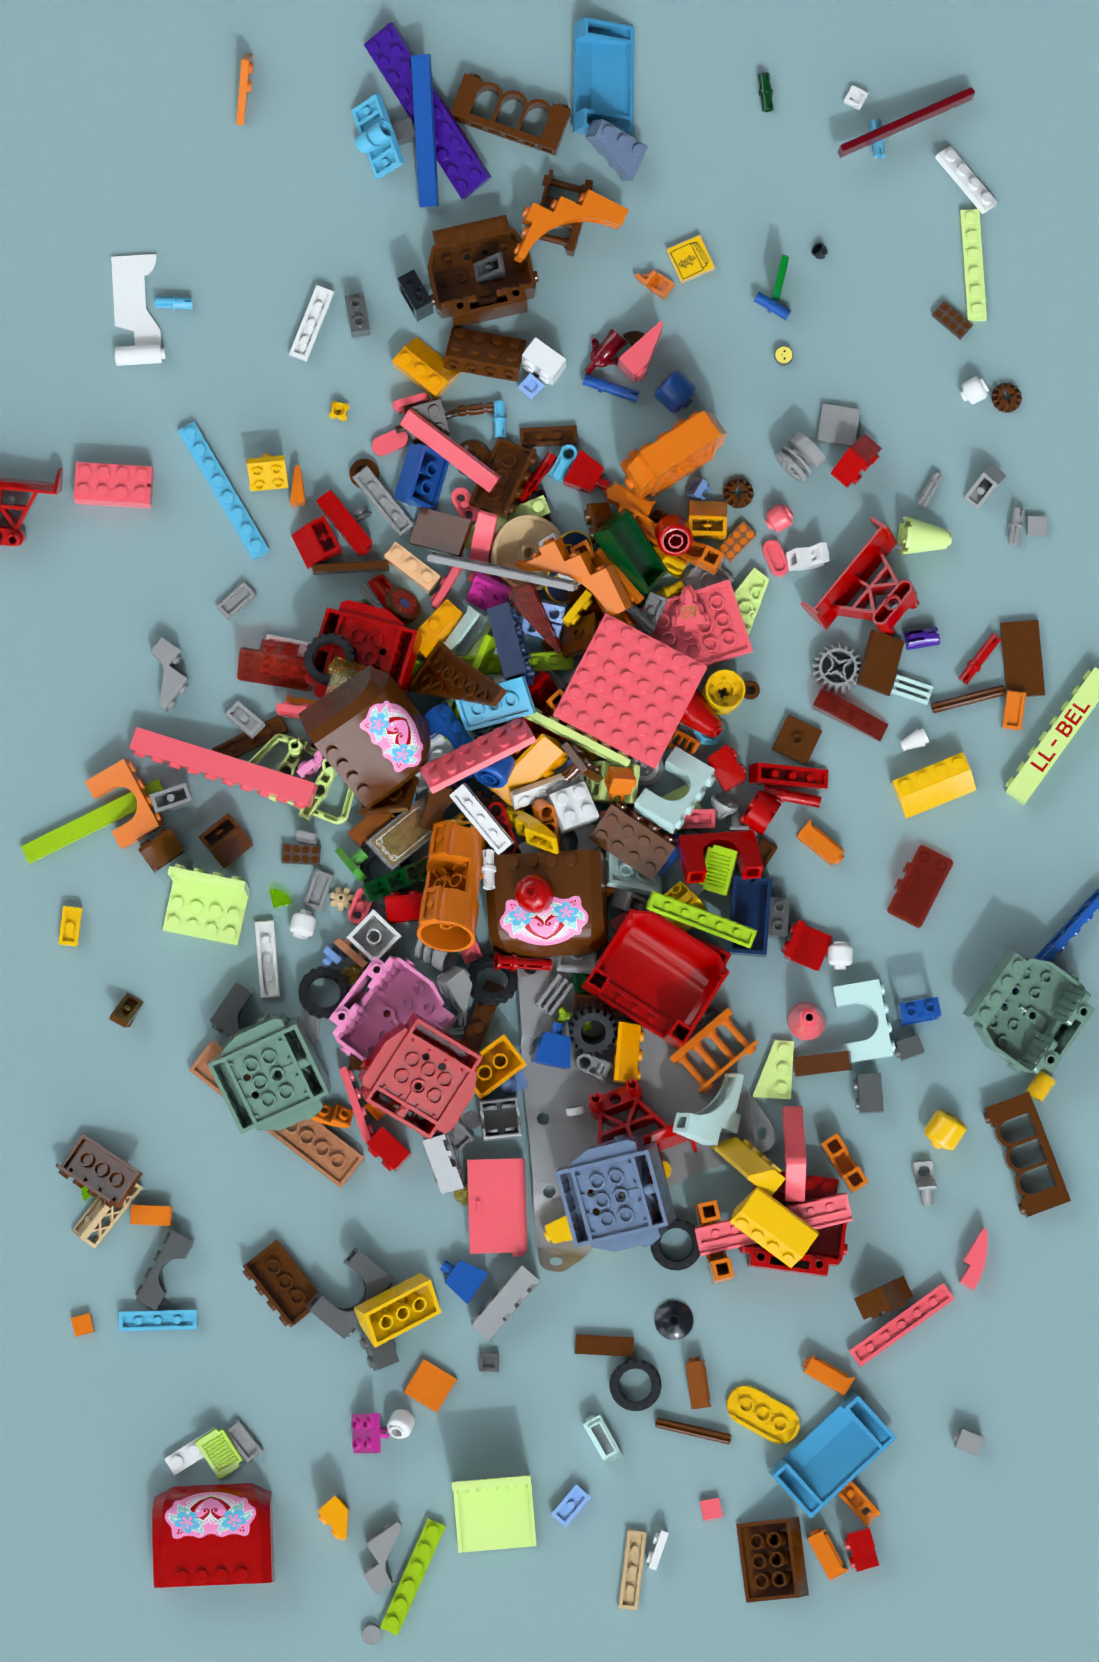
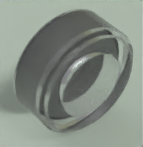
[462,1110,481,1130]

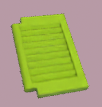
[699,844,738,896]
[194,1428,243,1480]

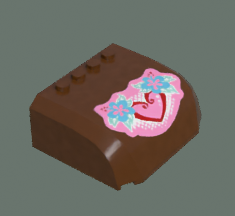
[298,665,431,809]
[487,849,608,958]

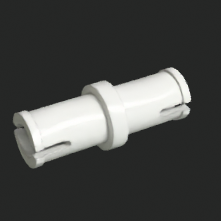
[481,849,496,890]

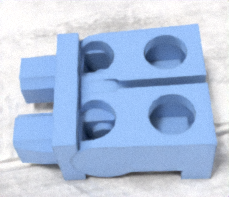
[516,596,568,642]

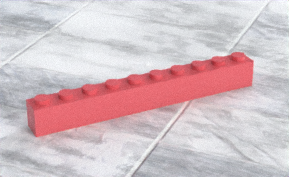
[129,727,318,809]

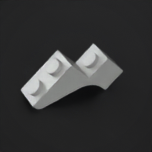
[151,637,189,712]
[363,1521,402,1595]

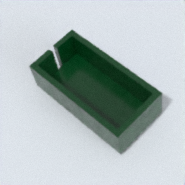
[593,509,668,594]

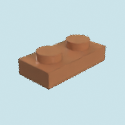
[334,938,369,970]

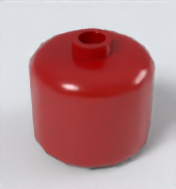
[655,514,693,556]

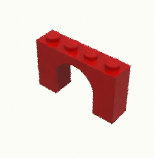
[676,830,763,884]

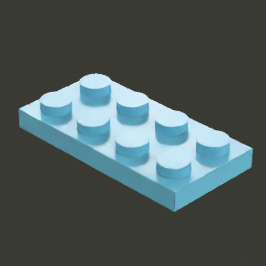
[455,676,536,732]

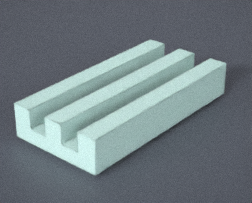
[891,675,933,705]

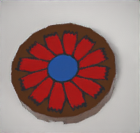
[385,587,421,622]

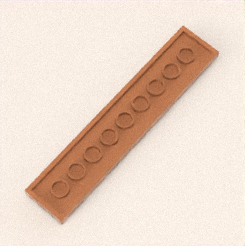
[189,1040,365,1189]

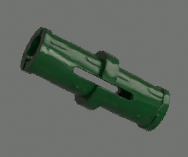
[758,73,774,112]

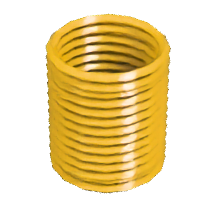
[1025,1070,1056,1102]

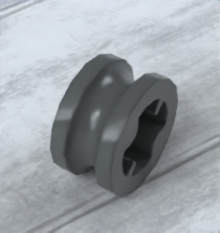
[353,505,372,522]

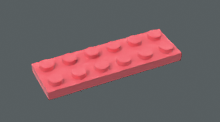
[419,717,537,794]

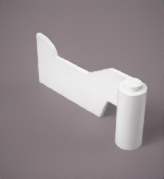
[111,254,166,366]

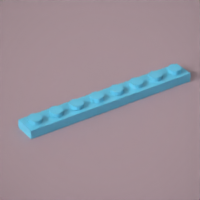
[178,421,269,561]

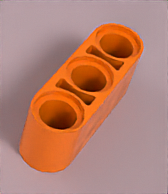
[532,798,561,852]

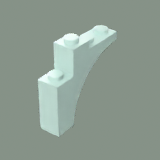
[672,1073,744,1145]

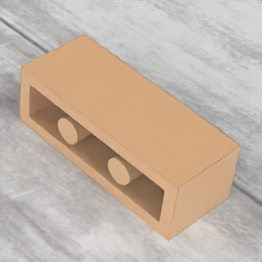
[384,542,441,595]

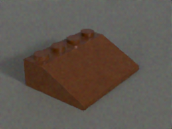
[736,1516,809,1603]

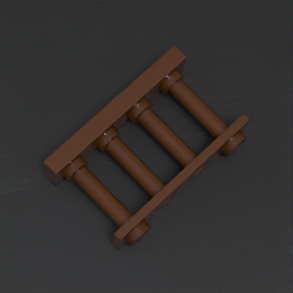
[533,170,593,257]

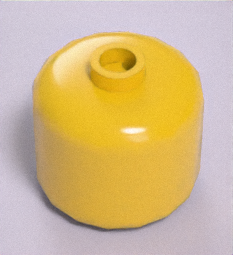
[924,1109,967,1151]

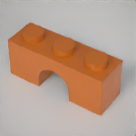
[820,1133,869,1194]

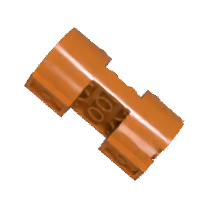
[417,820,488,952]

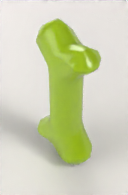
[557,1007,591,1031]

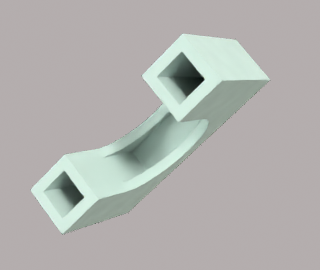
[634,747,715,834]
[832,979,895,1063]

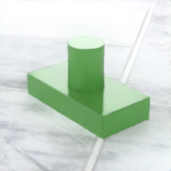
[335,846,368,882]

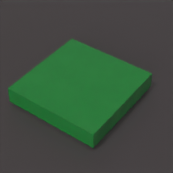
[772,254,789,300]

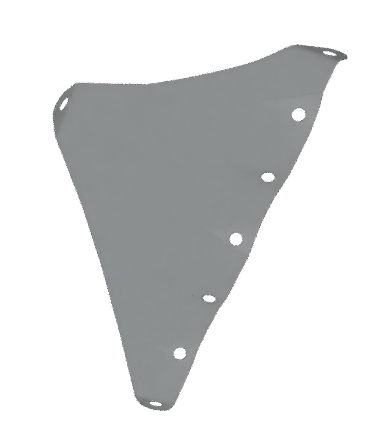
[502,823,775,1272]

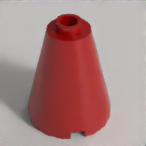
[680,689,723,738]

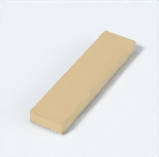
[618,1529,647,1611]

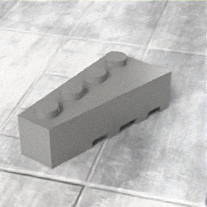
[471,1265,540,1341]

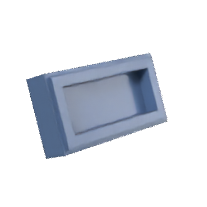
[490,1069,529,1100]

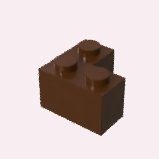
[854,1275,913,1320]

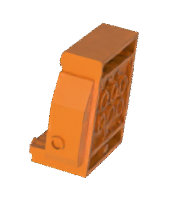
[620,410,727,499]

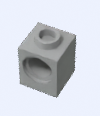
[952,1429,984,1456]

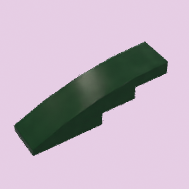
[360,857,428,903]

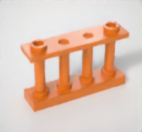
[669,1008,758,1094]

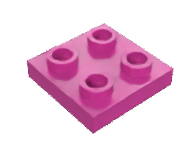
[466,572,512,611]
[351,1413,390,1453]

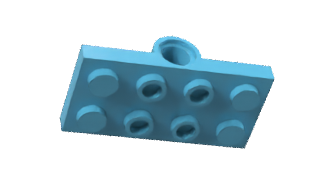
[351,94,405,179]

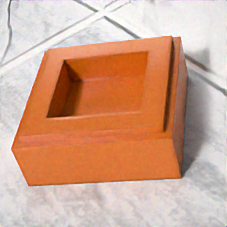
[71,1313,95,1337]

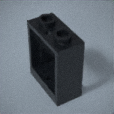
[397,269,434,322]

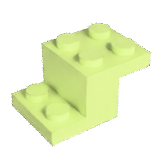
[584,761,640,805]

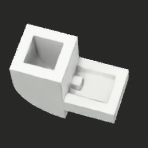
[786,542,830,571]

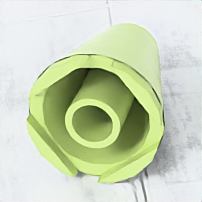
[897,516,952,554]

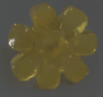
[341,965,363,985]
[454,1185,468,1206]

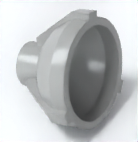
[711,794,739,821]

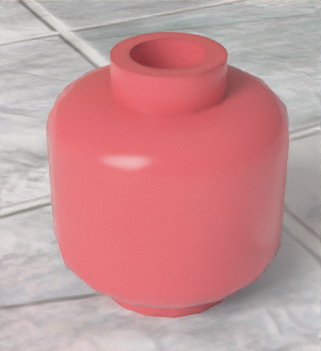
[765,504,794,532]

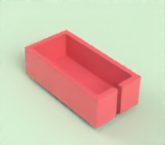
[73,462,154,508]

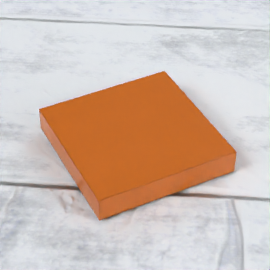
[403,1359,457,1413]

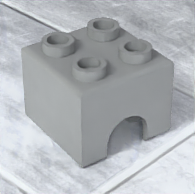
[479,1097,522,1141]

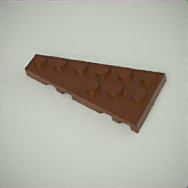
[407,642,507,707]

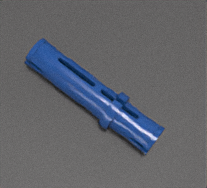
[582,374,640,403]

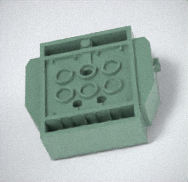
[962,950,1095,1074]
[208,1013,332,1134]

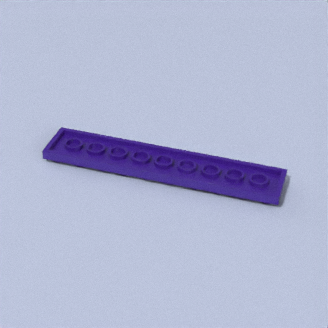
[364,22,492,199]

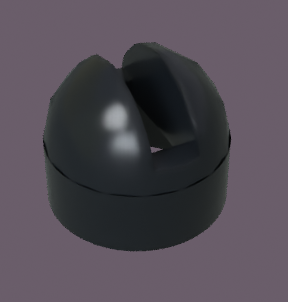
[811,243,828,259]

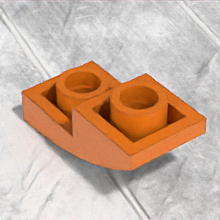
[311,1103,354,1128]
[130,1204,173,1226]

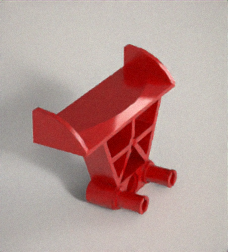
[0,468,63,546]
[800,517,919,637]
[589,1078,698,1194]

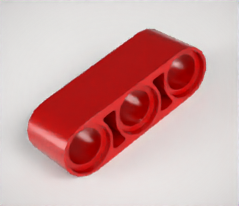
[486,801,517,855]

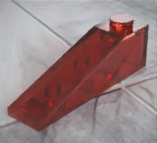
[508,582,563,654]
[811,688,889,742]

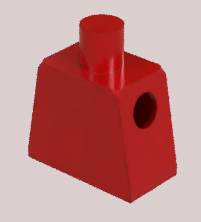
[563,450,611,495]

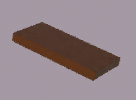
[1000,620,1045,697]

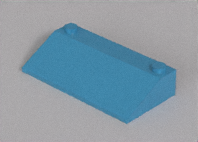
[573,17,634,136]
[768,1392,896,1518]

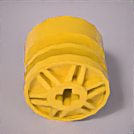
[701,669,745,715]

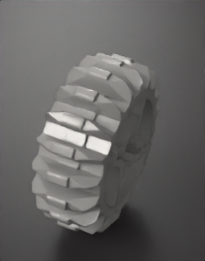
[812,643,862,694]

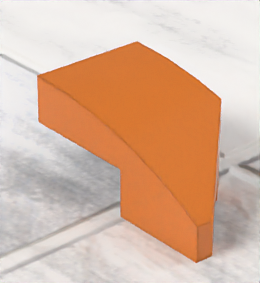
[634,270,675,300]

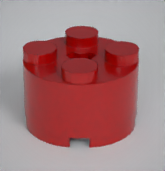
[739,790,782,836]

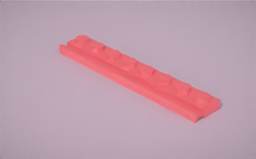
[694,1192,853,1256]

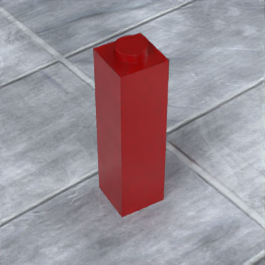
[316,489,373,557]

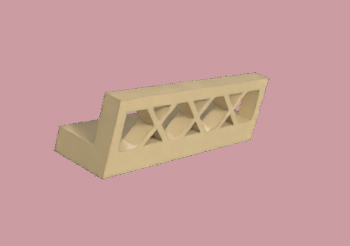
[71,1183,143,1249]

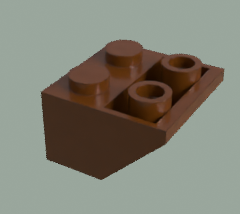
[584,502,612,548]
[199,813,254,869]
[138,828,186,873]

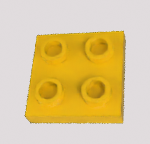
[246,453,289,491]

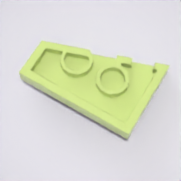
[734,568,769,636]
[752,1040,794,1100]

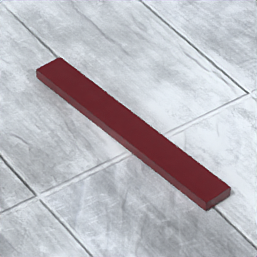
[837,87,975,158]

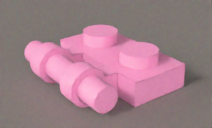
[296,750,325,780]

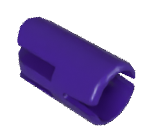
[903,627,940,650]

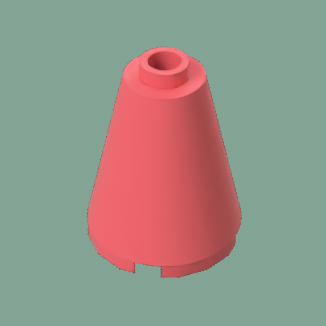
[787,1002,826,1040]

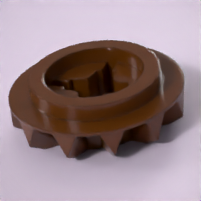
[991,382,1022,413]
[349,459,380,488]
[723,478,754,508]

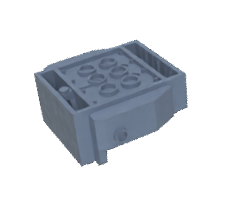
[555,1134,676,1252]

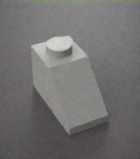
[964,464,1006,510]
[150,783,192,813]
[610,888,650,914]
[437,965,472,1013]

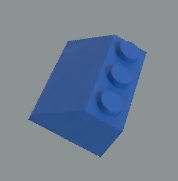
[394,444,449,511]

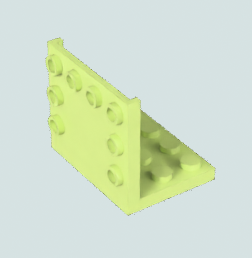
[163,864,250,946]
[452,1475,537,1553]

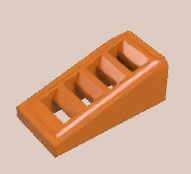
[290,465,306,508]
[667,729,701,756]

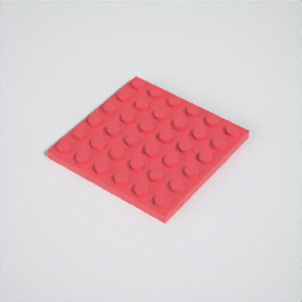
[552,613,707,769]

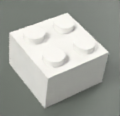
[522,337,566,386]
[546,781,599,835]
[347,910,402,961]

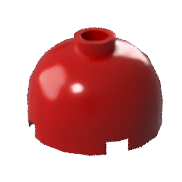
[515,874,554,913]

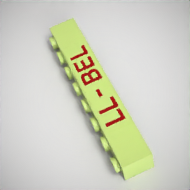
[1005,667,1099,805]

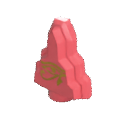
[672,585,710,632]

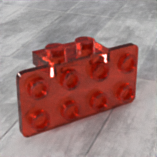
[237,639,312,691]
[887,845,953,928]

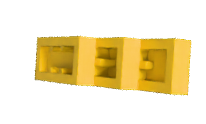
[505,806,559,854]

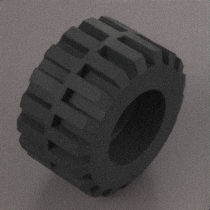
[568,1002,617,1055]

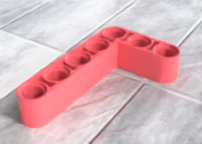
[782,1106,806,1202]

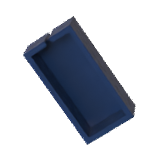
[486,602,536,686]
[727,876,772,957]

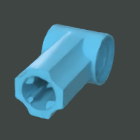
[548,445,578,484]

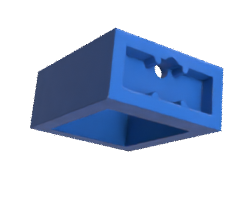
[896,997,942,1027]

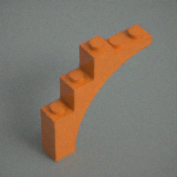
[513,189,629,263]
[514,537,632,616]

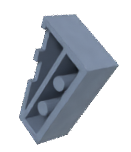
[585,119,648,181]

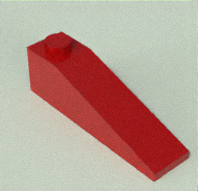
[748,762,829,789]

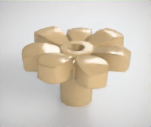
[330,887,354,911]

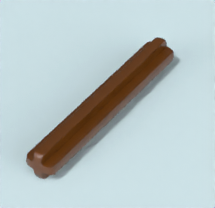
[931,685,1005,713]
[655,1417,731,1444]

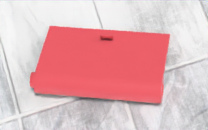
[467,1158,528,1257]

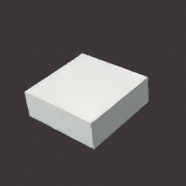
[843,85,869,111]

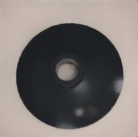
[655,1301,693,1340]

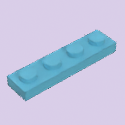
[119,1310,198,1332]

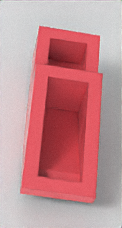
[469,510,498,563]
[959,1228,988,1291]

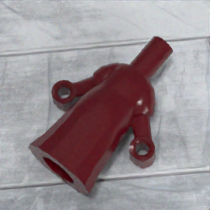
[584,329,628,375]

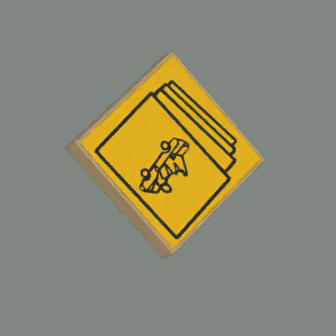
[666,235,715,284]

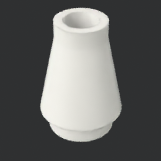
[900,728,929,751]

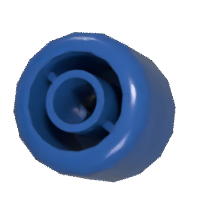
[654,371,696,413]
[474,755,515,788]

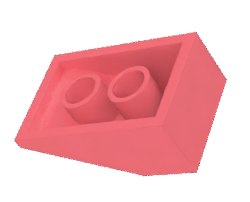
[618,321,663,384]

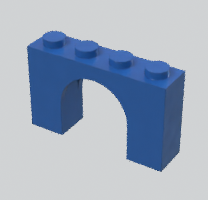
[424,701,475,788]

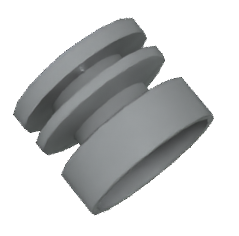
[775,432,826,483]
[415,939,462,973]

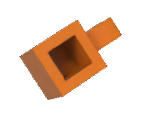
[604,766,636,802]

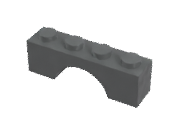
[135,1230,194,1311]

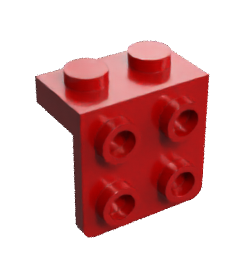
[782,920,832,971]

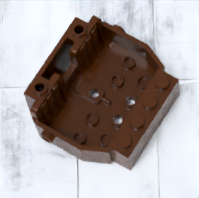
[427,215,539,328]

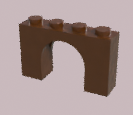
[418,784,506,846]

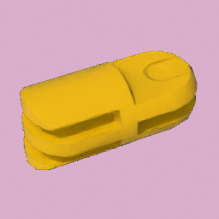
[653,547,688,579]

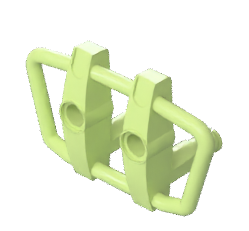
[249,734,354,824]

